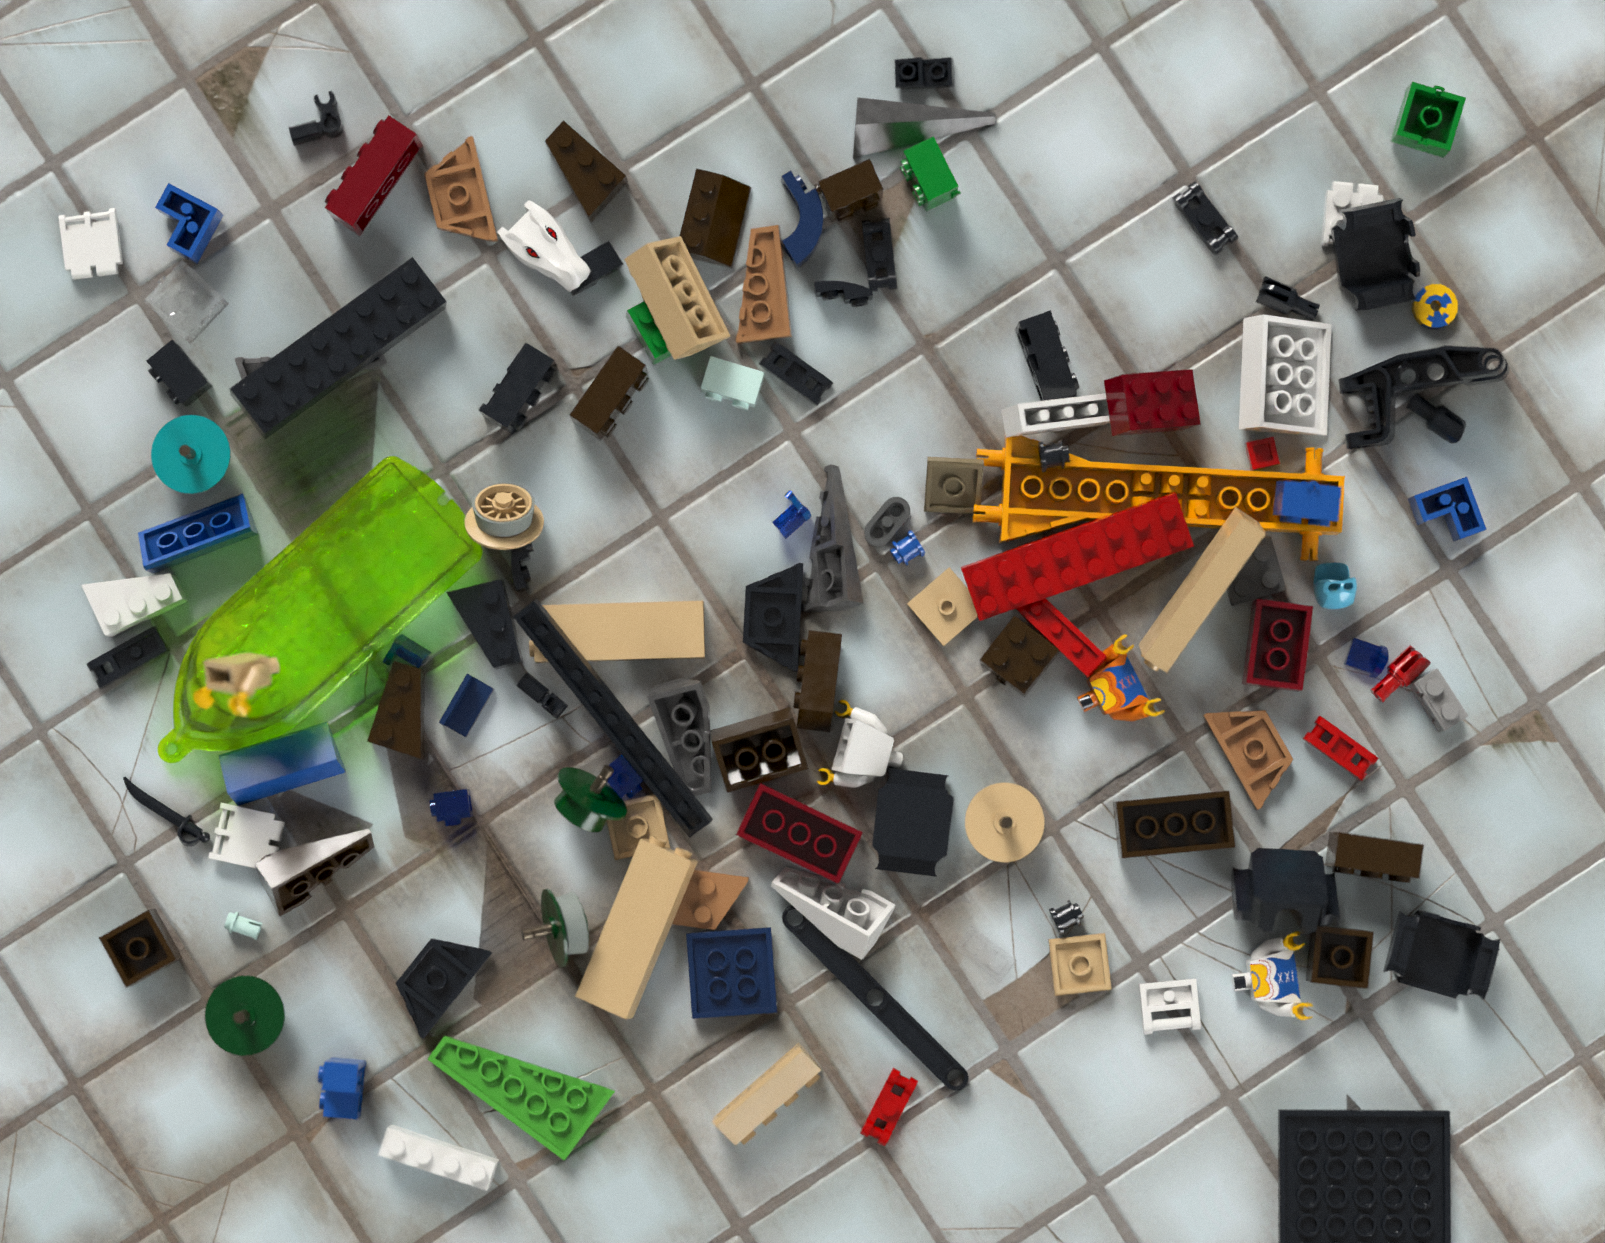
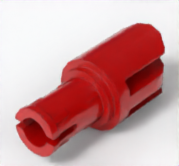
[1370,645,1431,703]

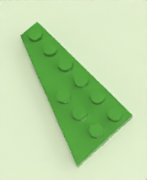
[428,1035,616,1161]

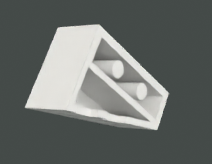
[81,573,188,637]

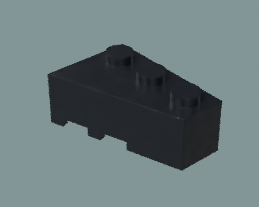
[1015,310,1079,401]
[446,579,524,669]

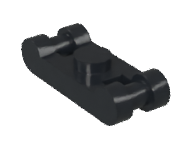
[1172,181,1238,255]
[862,217,897,291]
[759,341,834,406]

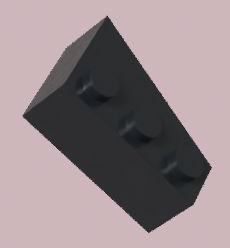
[479,343,557,434]

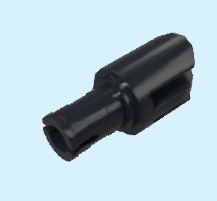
[1256,276,1320,321]
[1406,393,1466,444]

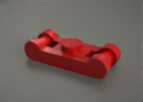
[1303,716,1379,781]
[860,1068,918,1146]

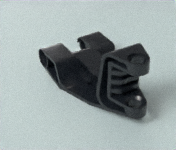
[1339,345,1510,449]

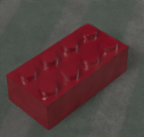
[324,115,423,236]
[736,783,863,884]

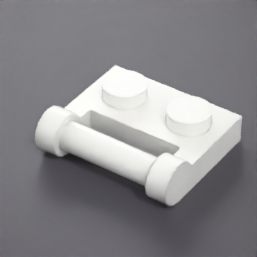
[1139,978,1201,1035]

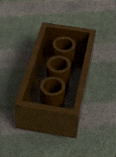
[1113,791,1235,858]

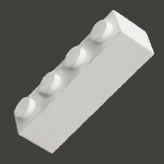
[1001,393,1110,438]
[378,1124,499,1191]

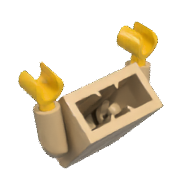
[193,653,279,716]

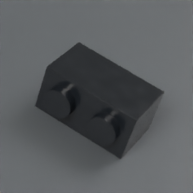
[146,340,213,407]

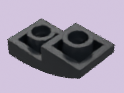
[895,57,954,89]
[571,241,623,296]
[814,281,873,307]
[511,542,534,592]

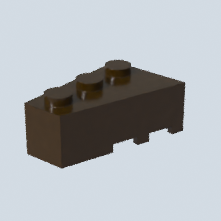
[545,120,628,223]
[793,630,842,732]

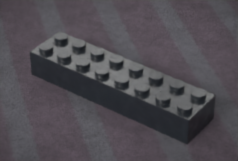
[229,257,447,439]

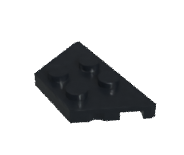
[743,563,803,672]
[396,938,492,1039]

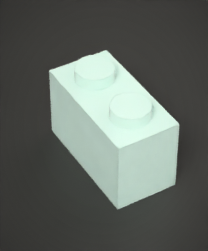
[701,356,764,410]

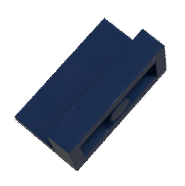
[439,674,494,738]

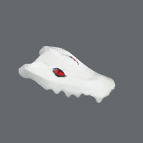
[497,200,591,292]

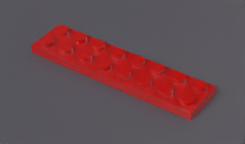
[961,492,1194,621]

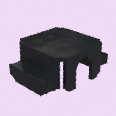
[1331,198,1420,311]
[872,768,954,877]
[1231,848,1340,934]
[1383,910,1500,1000]

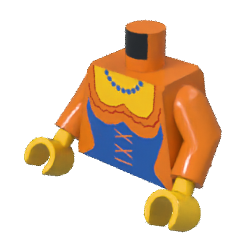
[1077,634,1165,722]

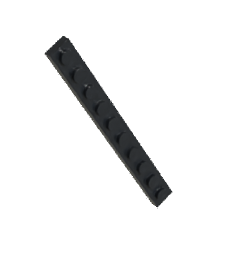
[513,598,713,838]

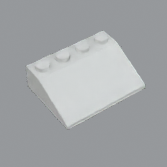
[1239,315,1332,436]

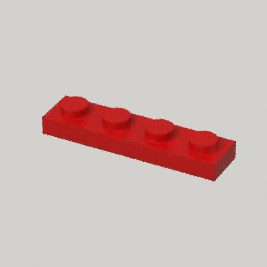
[1015,598,1107,678]

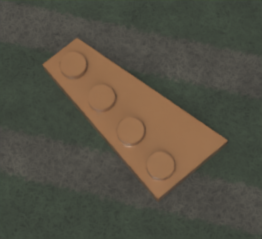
[736,225,792,344]

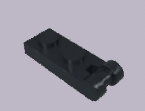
[86,626,169,689]

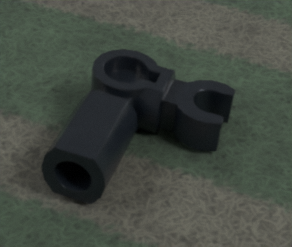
[289,91,343,146]
[516,672,568,719]

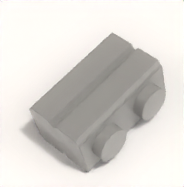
[1409,668,1468,732]

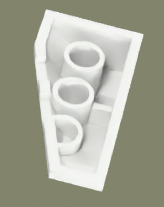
[771,867,895,960]

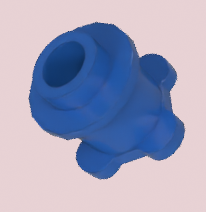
[890,530,925,566]

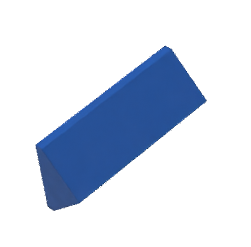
[138,494,259,574]
[219,721,346,806]

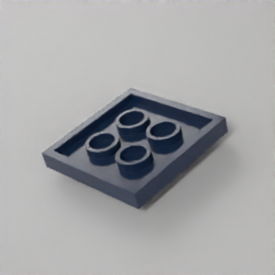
[686,927,777,1019]

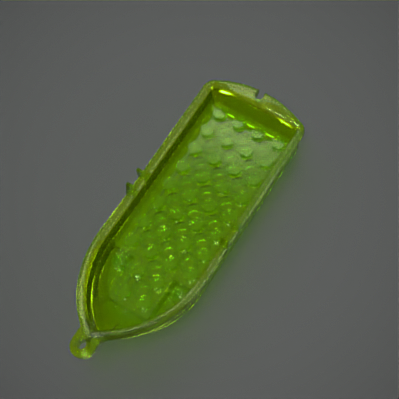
[158,456,483,764]

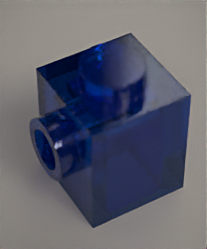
[607,754,644,799]
[430,789,473,827]

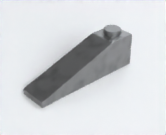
[647,678,712,796]

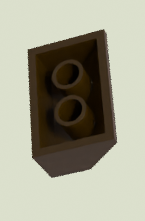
[680,168,751,268]
[710,707,809,793]

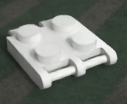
[1321,181,1383,247]
[59,208,123,280]
[208,802,285,868]

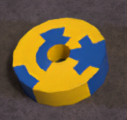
[1412,284,1458,329]

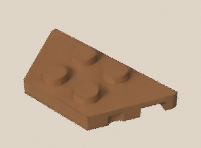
[424,136,498,242]
[1202,710,1294,810]
[672,870,749,930]

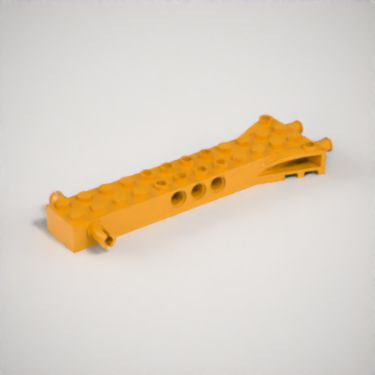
[973,435,1345,561]

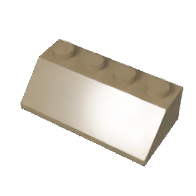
[624,236,730,360]
[712,1042,821,1145]

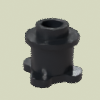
[1038,441,1070,472]
[1049,900,1084,935]

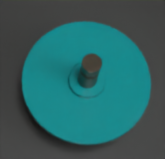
[151,415,231,494]

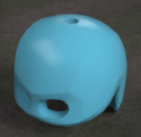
[1313,562,1357,609]

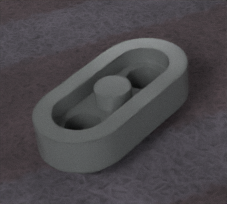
[864,497,910,547]

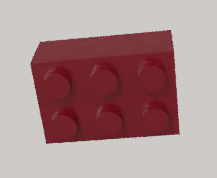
[1104,369,1201,436]
[1242,599,1313,692]

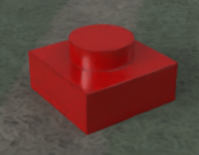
[1245,436,1280,471]

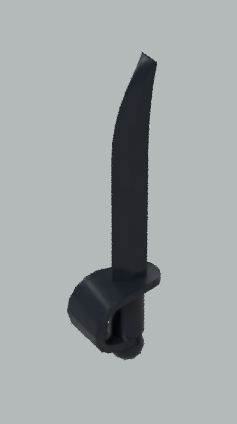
[123,777,210,847]

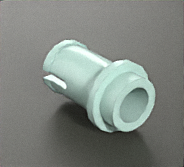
[224,912,262,940]

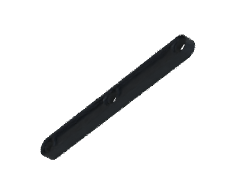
[782,905,969,1091]

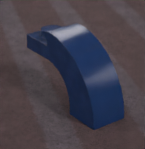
[781,170,823,269]

